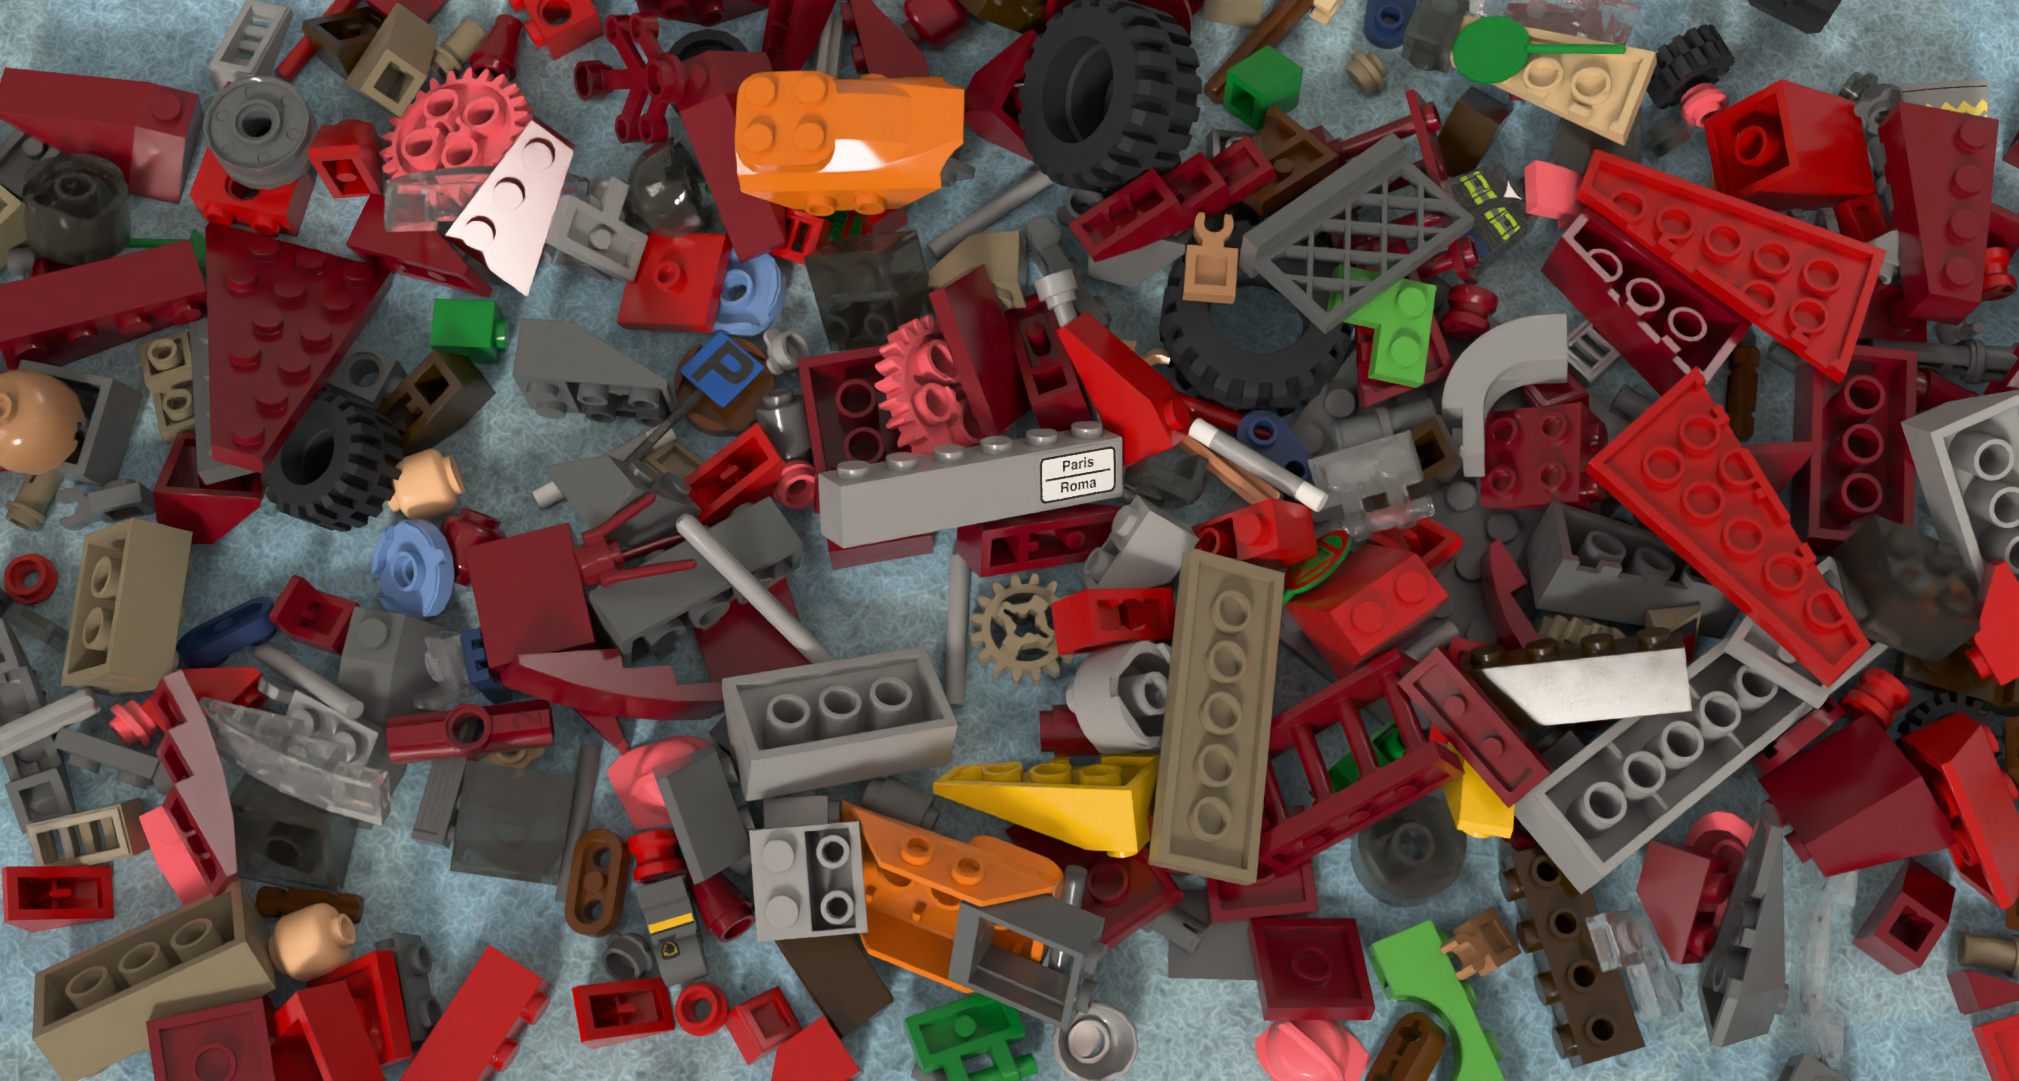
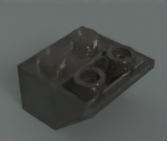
[803,230,929,351]

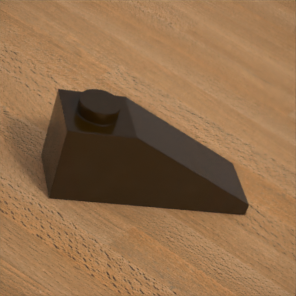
[376,349,496,458]

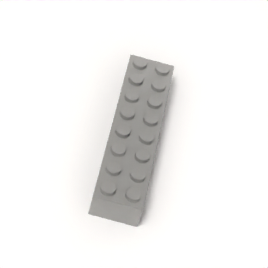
[1514,556,1902,894]

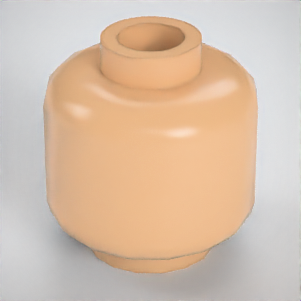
[387,448,465,521]
[268,903,356,982]

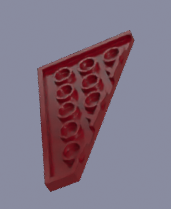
[205,222,392,474]

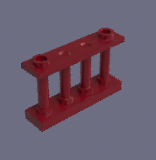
[1307,89,1480,285]
[1258,647,1465,873]

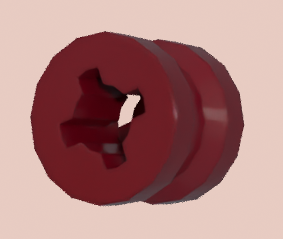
[1439,284,1499,343]

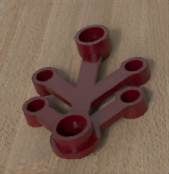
[574,12,689,144]

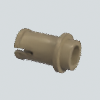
[430,18,486,80]
[5,472,64,531]
[1957,931,2019,978]

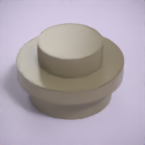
[1344,50,1388,97]

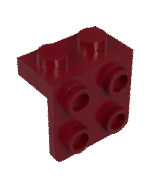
[1480,402,1608,515]

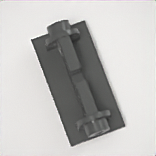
[375,932,442,1047]

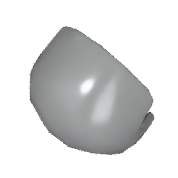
[1052,1000,1139,1081]

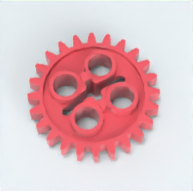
[379,68,534,213]
[875,315,1010,456]

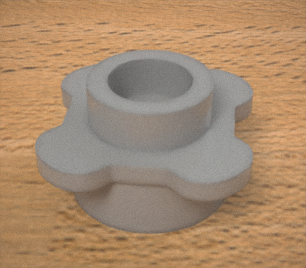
[763,327,812,380]

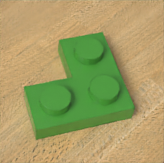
[1327,264,1436,388]

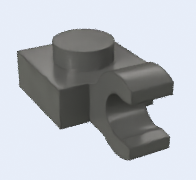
[55,479,156,530]

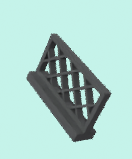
[1238,132,1475,334]

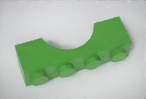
[1365,919,1505,1081]

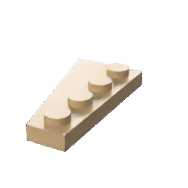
[1450,15,1657,146]

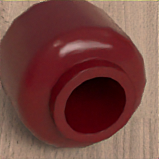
[901,0,971,52]
[439,507,507,587]

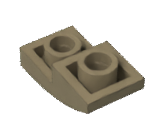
[138,330,195,445]

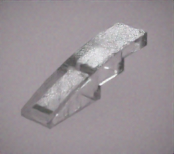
[199,697,391,826]

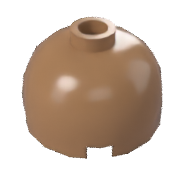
[0,369,84,475]

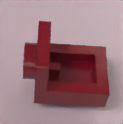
[269,575,361,656]

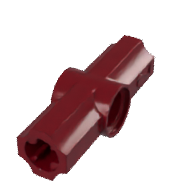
[386,699,555,765]

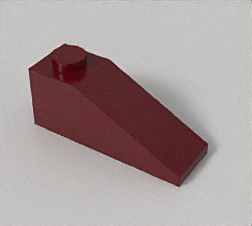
[346,193,493,298]
[1003,293,1093,432]
[956,503,1121,578]

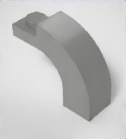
[1441,314,1568,477]

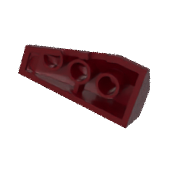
[676,50,787,264]
[0,67,204,204]

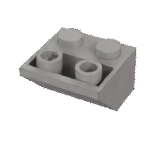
[749,821,868,942]

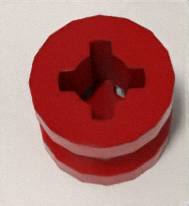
[1981,247,2017,302]
[1840,667,1911,732]
[627,828,687,884]

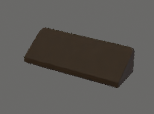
[751,903,894,1040]

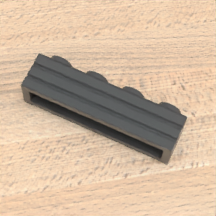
[411,720,484,849]

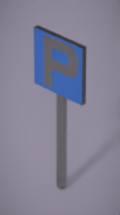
[624,330,765,463]

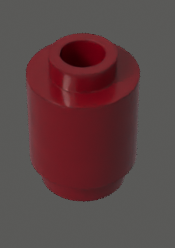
[1039,704,1104,757]

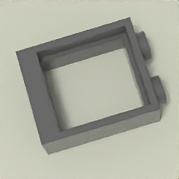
[948,894,1107,1031]

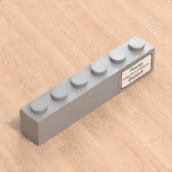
[818,421,1123,549]

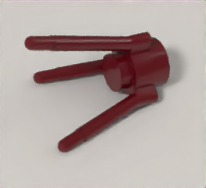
[571,493,697,588]

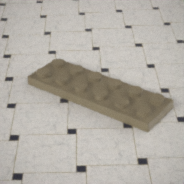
[1148,548,1285,886]

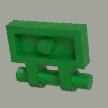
[903,993,1038,1081]

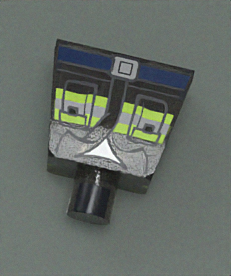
[1424,162,1539,278]

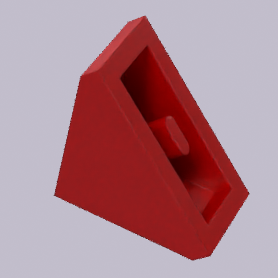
[683,422,786,525]
[1360,502,1464,577]
[2,866,114,932]
[572,977,675,1049]

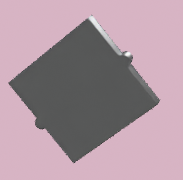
[1165,890,1256,981]

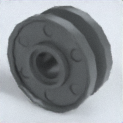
[203,75,319,190]

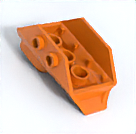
[735,71,965,216]
[840,800,1064,994]

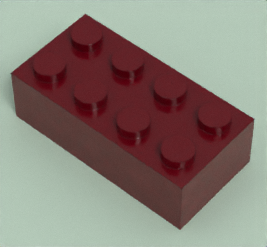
[797,345,934,570]
[1790,345,1918,564]

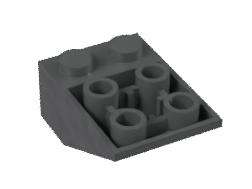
[512,318,681,427]

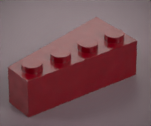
[1878,101,1999,326]
[1540,207,1753,397]
[0,239,207,371]

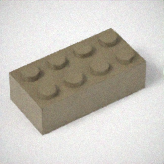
[32,880,276,1081]

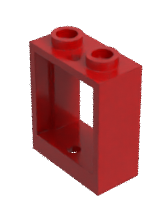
[267,980,386,1081]

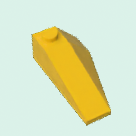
[933,753,1160,858]

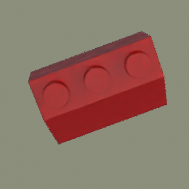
[1901,712,2019,910]

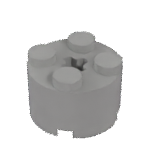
[1066,640,1172,755]

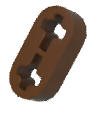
[1365,1011,1446,1081]

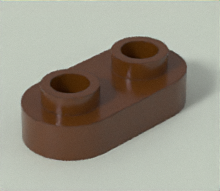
[564,828,631,938]

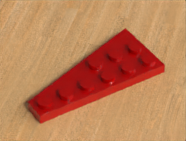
[1576,149,1886,384]
[1585,366,1871,688]

